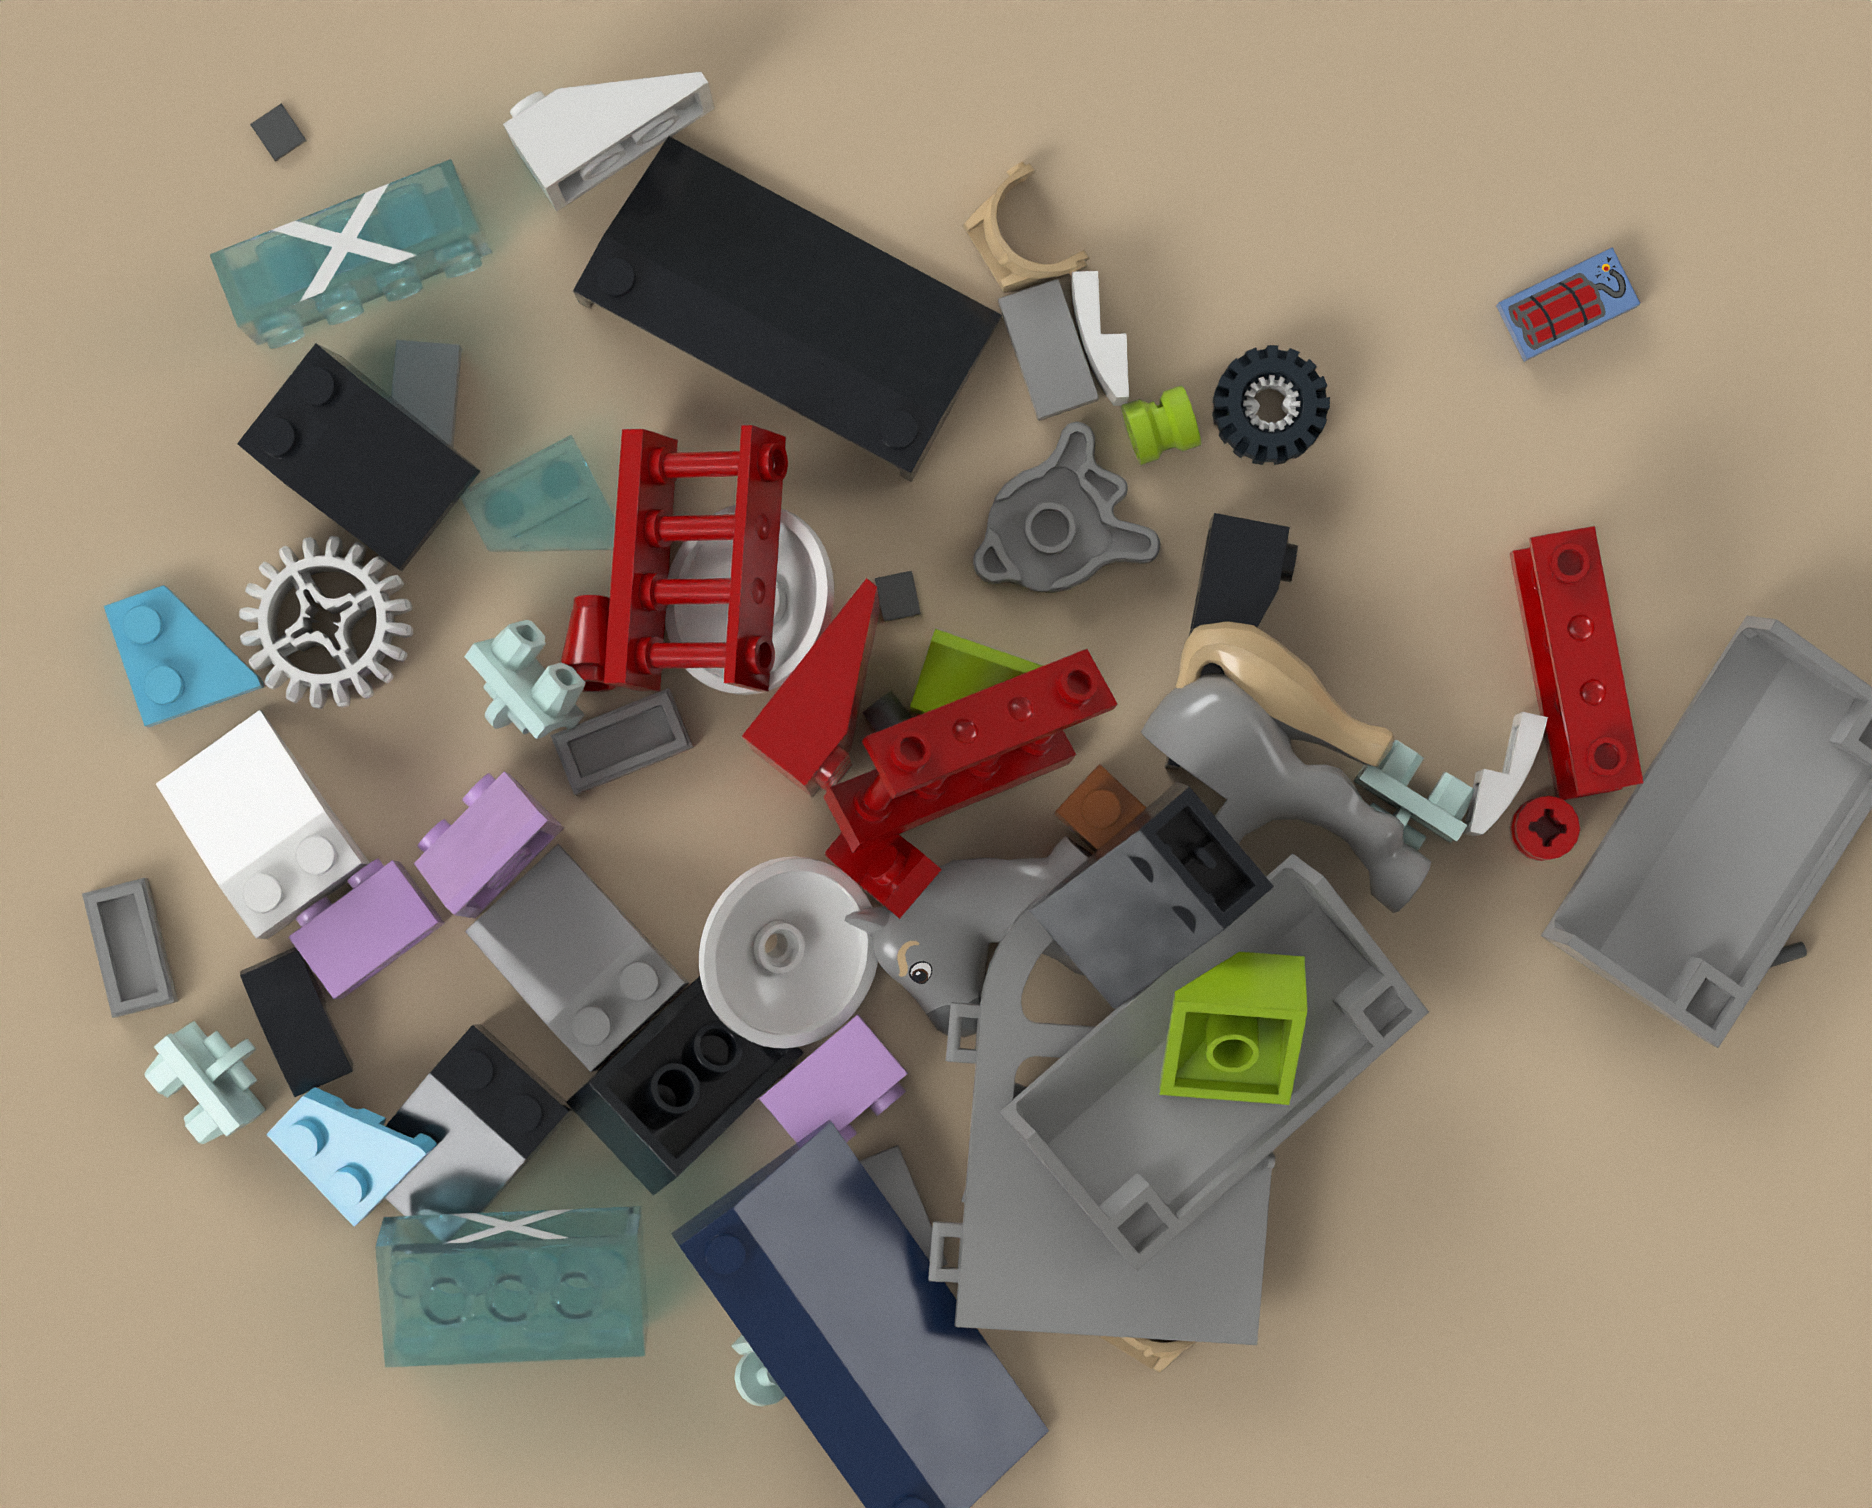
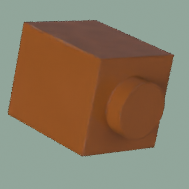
[1054,764,1147,852]

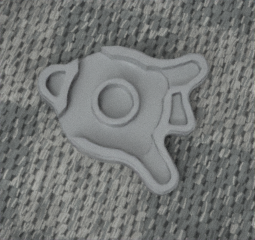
[973,422,1160,593]

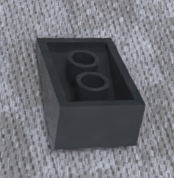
[237,343,481,571]
[566,976,804,1196]
[385,1024,573,1253]

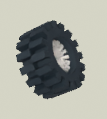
[1212,345,1330,465]

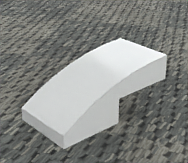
[1071,271,1129,406]
[1463,712,1548,836]

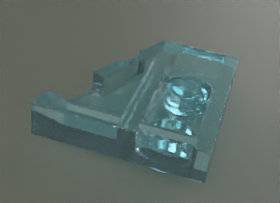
[460,435,616,552]

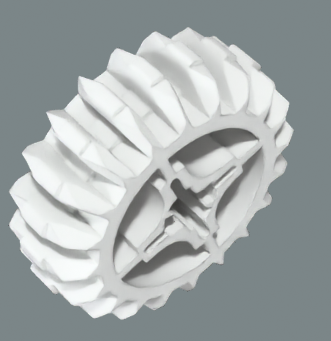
[239,536,413,709]

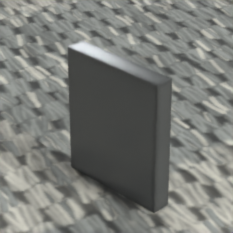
[250,103,307,162]
[875,571,921,622]

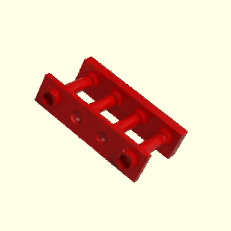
[604,425,788,692]
[1509,526,1644,800]
[823,649,1118,853]

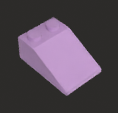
[414,772,564,919]

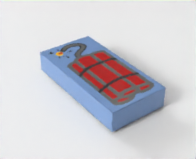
[1496,247,1640,362]

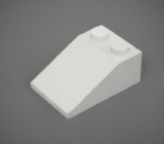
[503,72,715,211]
[156,710,370,939]

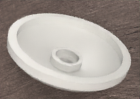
[665,505,834,695]
[699,856,878,1048]

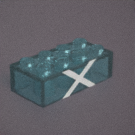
[209,159,493,349]
[375,1206,649,1367]

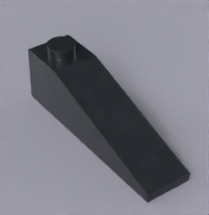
[1165,513,1298,770]

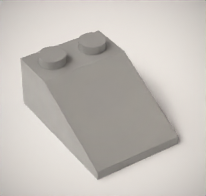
[465,844,689,1072]

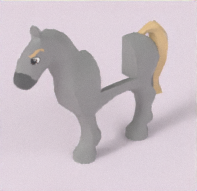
[845,621,1431,1037]

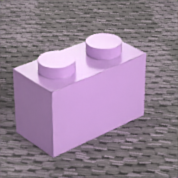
[289,858,445,999]
[759,1014,908,1143]

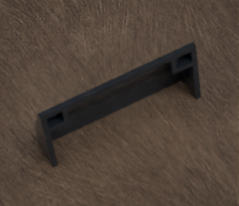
[573,136,1002,482]

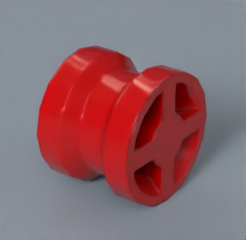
[1509,796,1580,861]

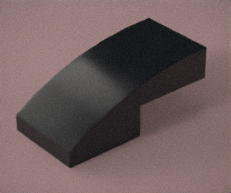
[240,947,353,1097]

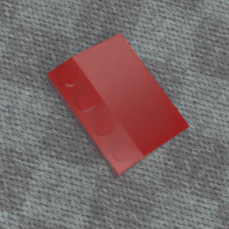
[742,578,880,798]

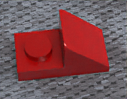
[825,832,942,919]

